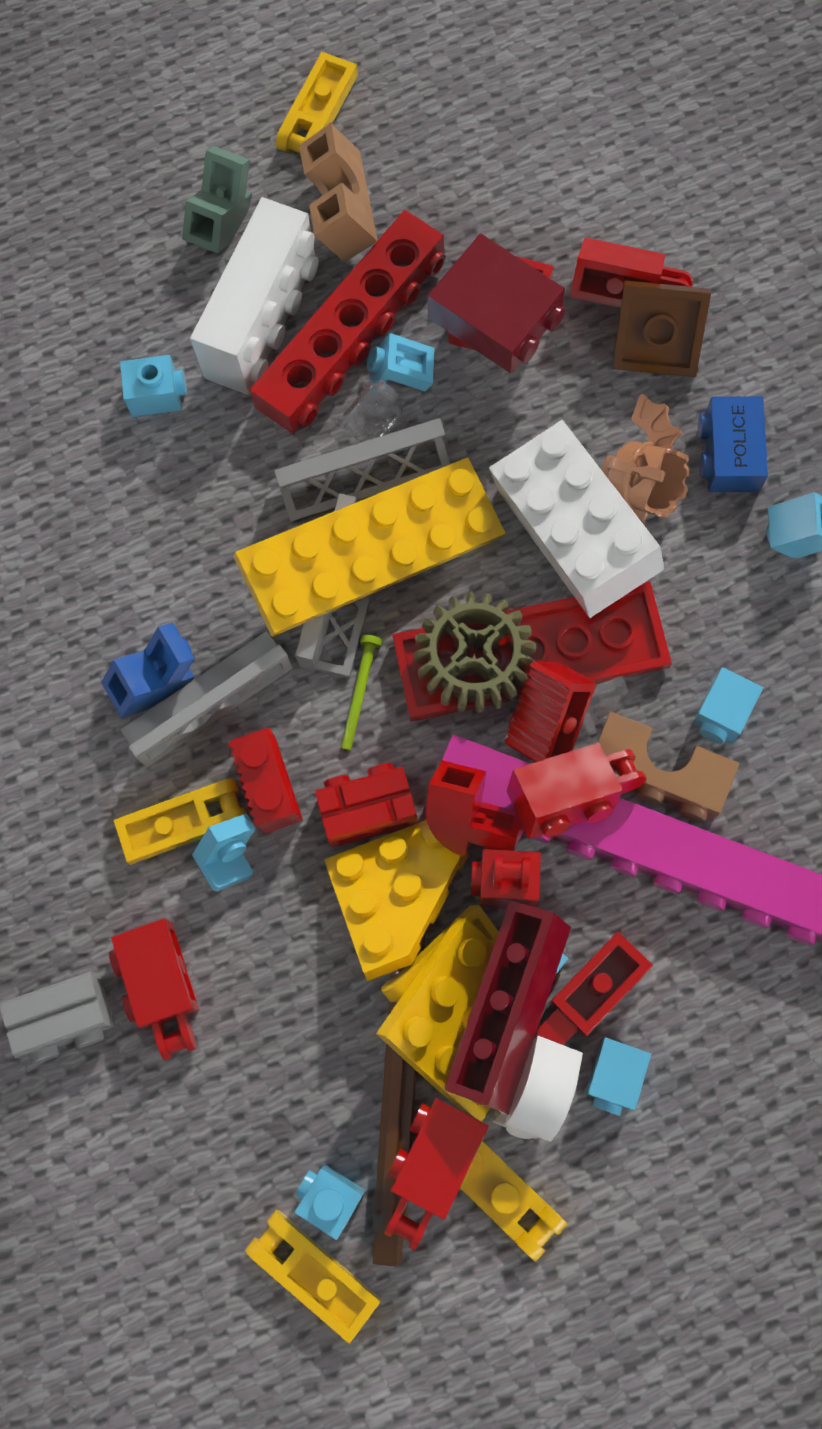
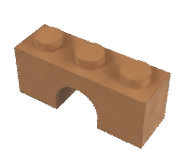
[299,123,377,262]
[597,711,740,823]

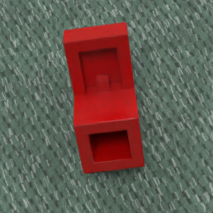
[425,760,524,857]

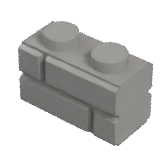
[0,971,115,1064]

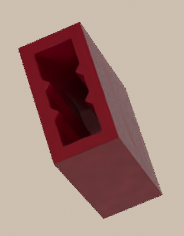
[427,233,565,374]

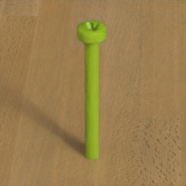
[340,635,382,751]

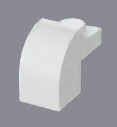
[492,1036,583,1142]

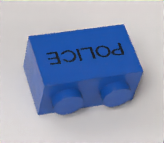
[698,396,768,492]

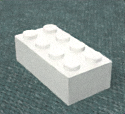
[190,197,319,395]
[489,420,665,618]

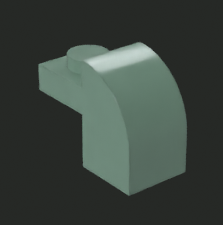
[182,145,252,253]

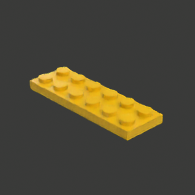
[233,457,506,637]

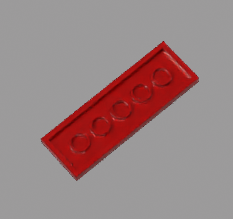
[392,581,672,722]

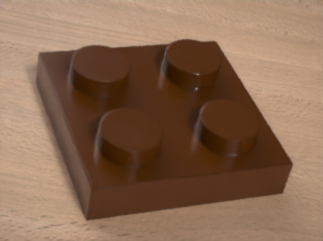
[612,281,711,377]

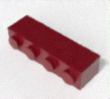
[444,900,571,1115]

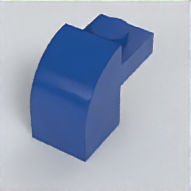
[101,622,195,719]

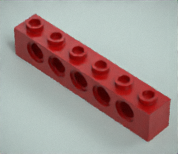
[249,209,446,435]

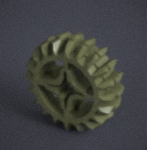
[414,592,536,713]

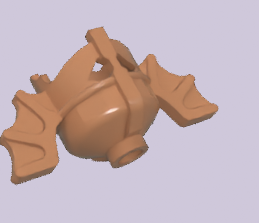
[601,394,689,527]

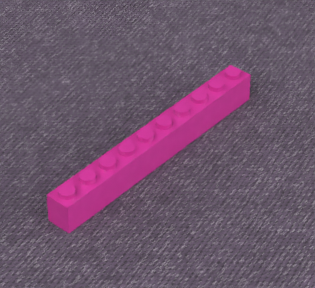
[442,734,822,946]

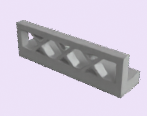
[274,418,450,522]
[295,493,372,678]
[120,631,293,768]

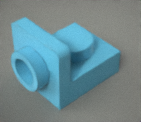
[367,333,434,391]
[192,813,256,892]

